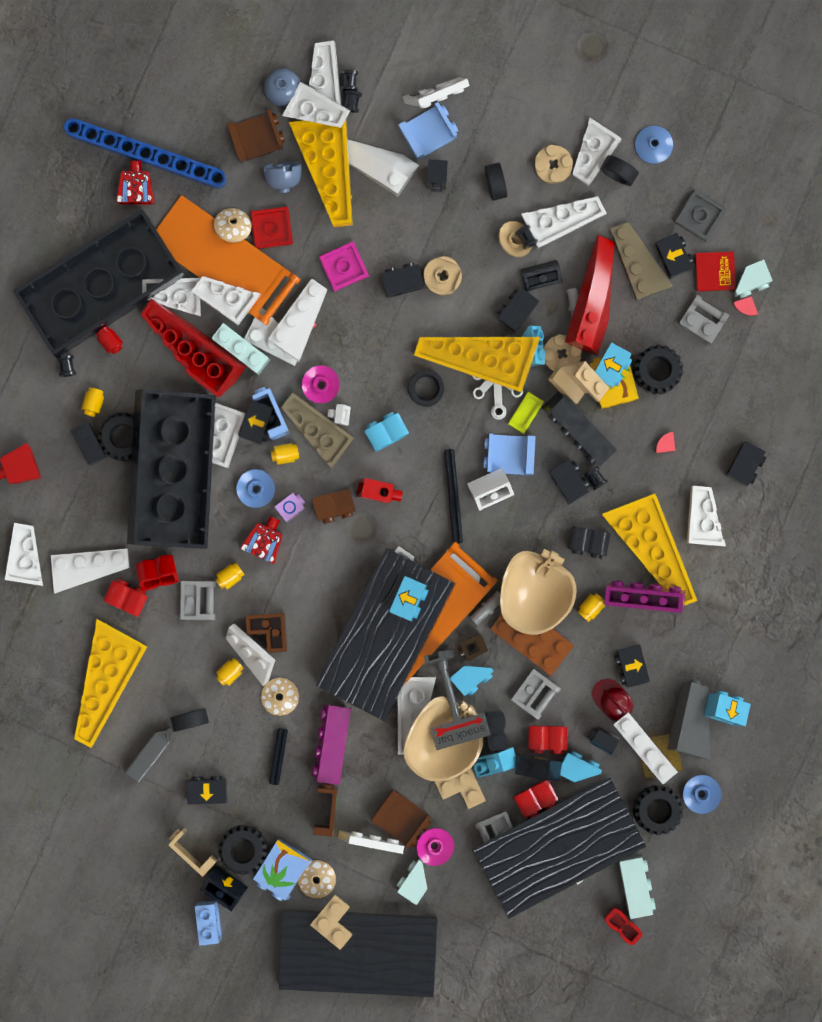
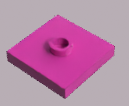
[319,241,369,292]

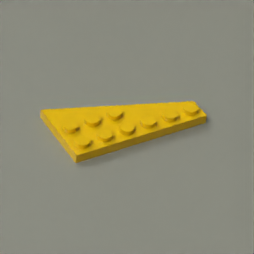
[289,120,353,227]
[414,337,540,392]
[601,494,698,605]
[74,619,148,748]

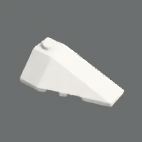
[348,140,419,197]

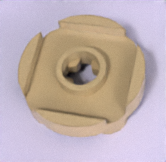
[535,145,573,184]
[424,256,462,295]
[544,334,581,372]

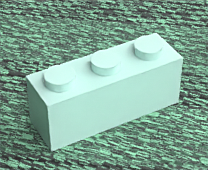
[212,323,270,375]
[618,856,656,919]

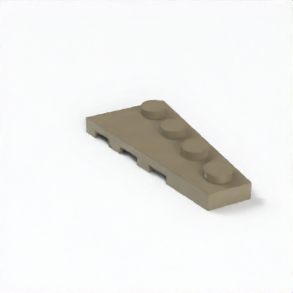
[610,222,673,300]
[281,392,354,469]

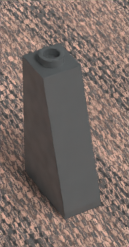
[667,679,710,759]

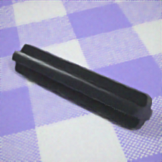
[269,728,288,785]

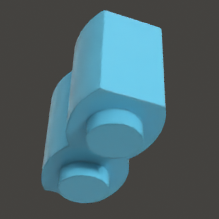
[364,412,409,452]

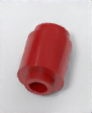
[96,326,123,355]

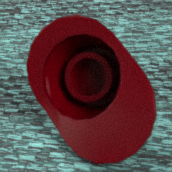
[592,679,633,721]

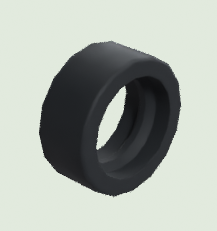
[600,155,639,186]
[485,163,507,201]
[408,370,444,407]
[170,708,209,732]

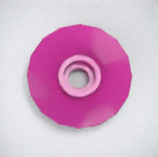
[302,366,340,403]
[416,828,454,866]

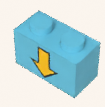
[595,342,632,389]
[389,576,429,621]
[704,691,751,726]

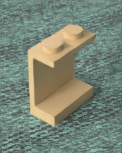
[548,361,609,405]
[169,828,218,877]

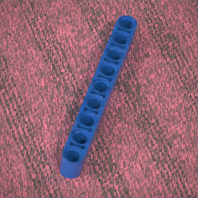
[64,118,227,189]

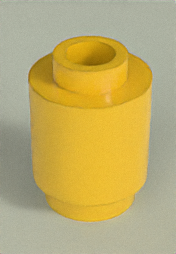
[81,387,104,417]
[271,443,299,465]
[216,562,245,590]
[578,593,605,622]
[216,658,244,686]

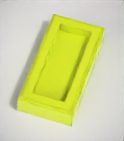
[508,392,544,434]

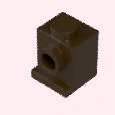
[457,634,488,661]

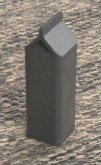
[125,727,171,783]

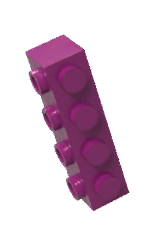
[605,580,686,613]
[311,704,351,785]

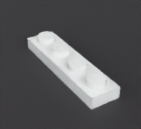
[613,712,678,784]

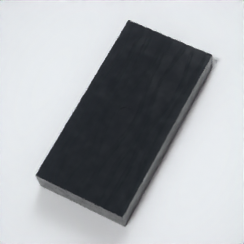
[13,209,186,358]
[127,389,216,549]
[316,548,456,721]
[472,778,647,919]
[279,909,438,997]

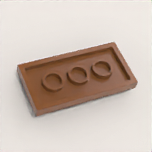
[490,614,574,676]

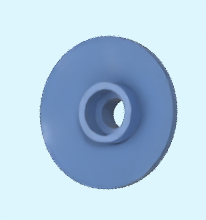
[635,126,673,164]
[236,469,275,508]
[683,775,722,814]

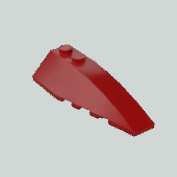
[564,235,615,356]
[141,299,247,398]

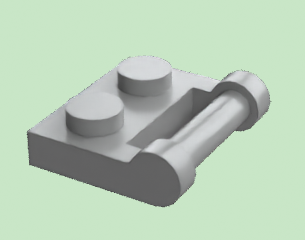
[679,295,730,344]
[180,581,216,620]
[511,669,561,720]
[474,811,513,843]

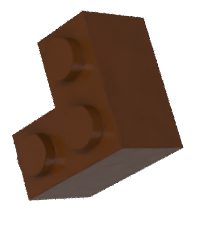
[312,489,356,524]
[246,613,288,653]

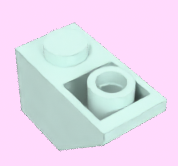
[734,260,773,298]
[396,859,427,905]

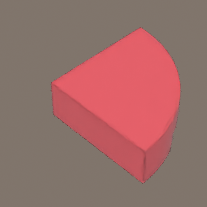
[733,296,758,316]
[656,432,675,453]

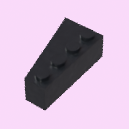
[541,392,617,466]

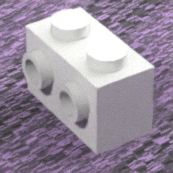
[467,468,514,511]

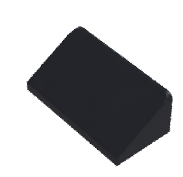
[521,260,563,291]

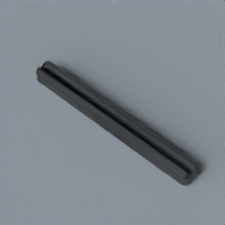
[444,449,463,544]

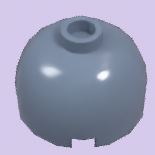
[264,68,300,107]
[263,161,302,193]

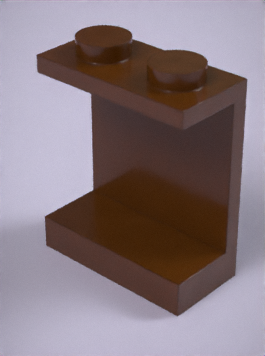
[227,109,285,163]
[313,783,338,837]
[371,789,432,849]

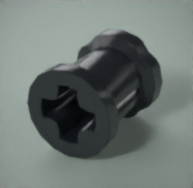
[341,70,358,92]
[343,90,362,113]
[515,225,539,250]
[57,355,76,377]
[584,466,608,491]

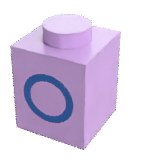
[275,493,305,522]

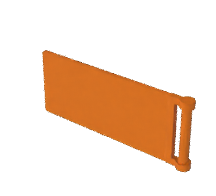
[156,196,301,326]
[404,542,498,685]

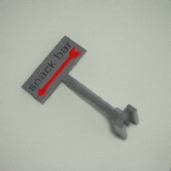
[424,650,491,750]

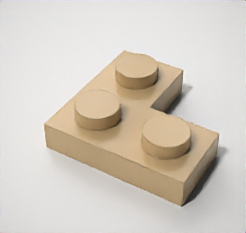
[435,768,486,809]
[310,894,353,950]

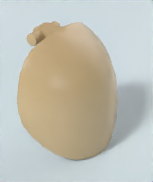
[500,549,577,635]
[404,696,483,782]

